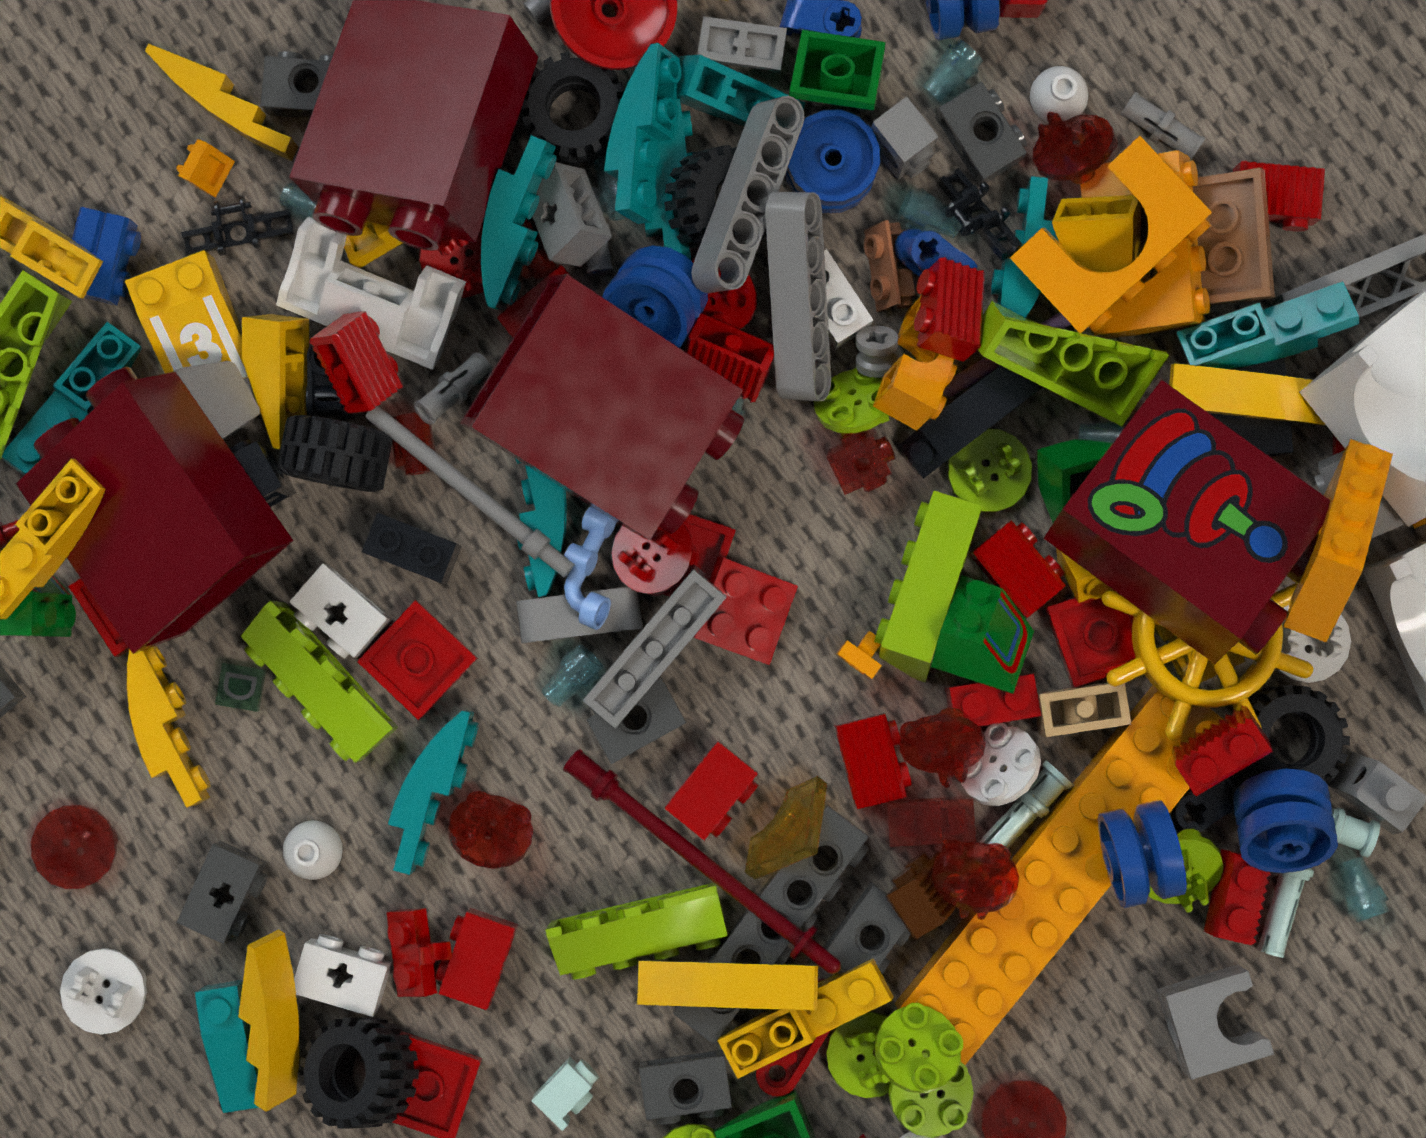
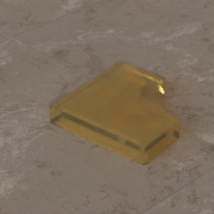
[745,776,828,880]

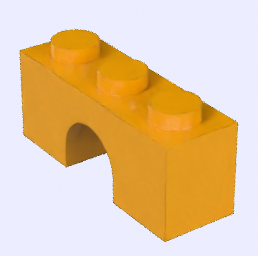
[873,295,957,431]

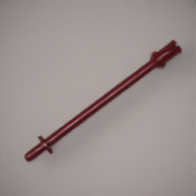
[563,749,841,974]

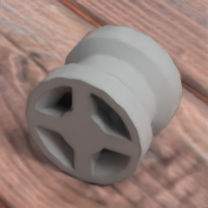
[856,326,898,378]

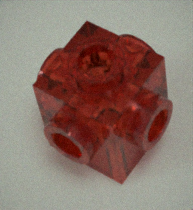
[827,428,896,495]

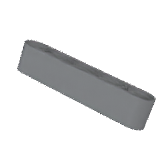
[691,96,805,293]
[765,192,831,401]

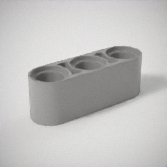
[516,587,643,644]

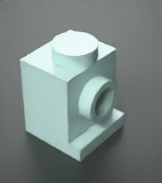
[531,1057,599,1131]

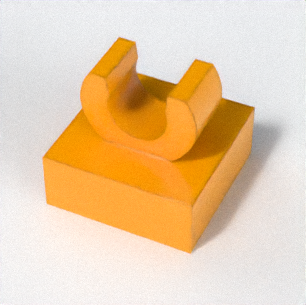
[176,139,235,198]
[836,631,882,679]

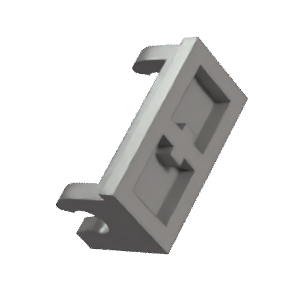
[697,16,787,74]

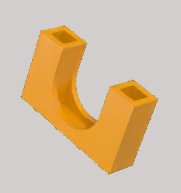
[1010,136,1213,333]
[1079,150,1210,339]
[1283,439,1393,642]

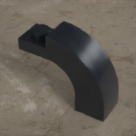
[898,365,1043,479]

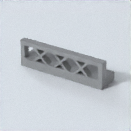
[1272,234,1426,318]
[583,566,727,729]

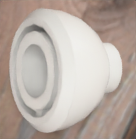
[1030,66,1089,125]
[283,820,342,880]

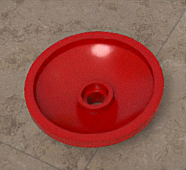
[550,0,678,70]

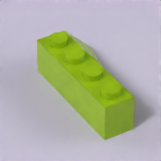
[0,270,73,460]
[978,301,1169,426]
[874,490,982,683]
[241,600,398,763]
[545,883,728,980]

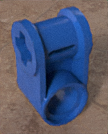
[779,0,862,38]
[894,229,978,277]

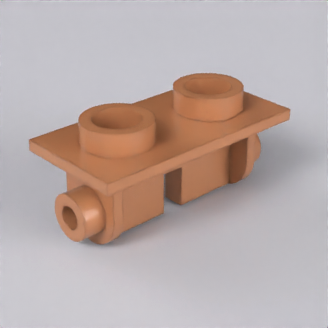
[864,220,916,312]

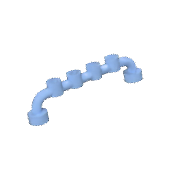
[564,506,616,630]

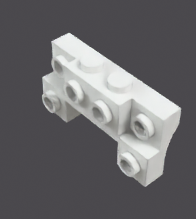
[276,217,466,370]

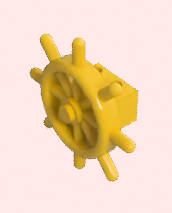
[1102,583,1313,741]

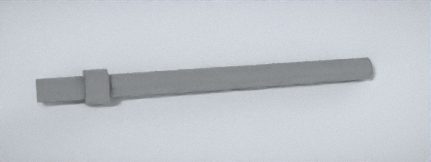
[365,406,575,578]

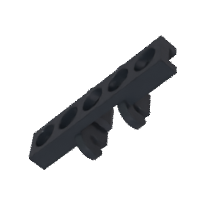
[939,168,1022,261]
[181,196,294,256]

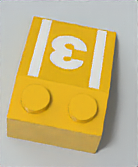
[125,250,248,379]

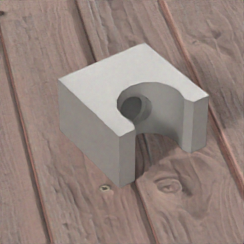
[1156,965,1274,1080]

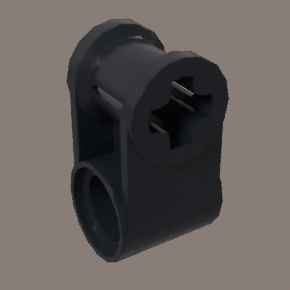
[306,345,353,419]
[1169,773,1243,832]

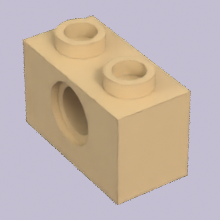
[1036,682,1131,737]

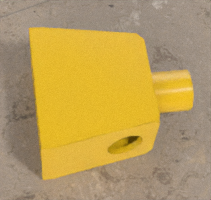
[1052,195,1142,272]

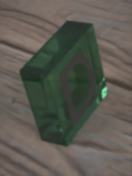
[215,663,266,712]

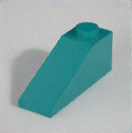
[677,54,806,126]
[195,980,259,1113]

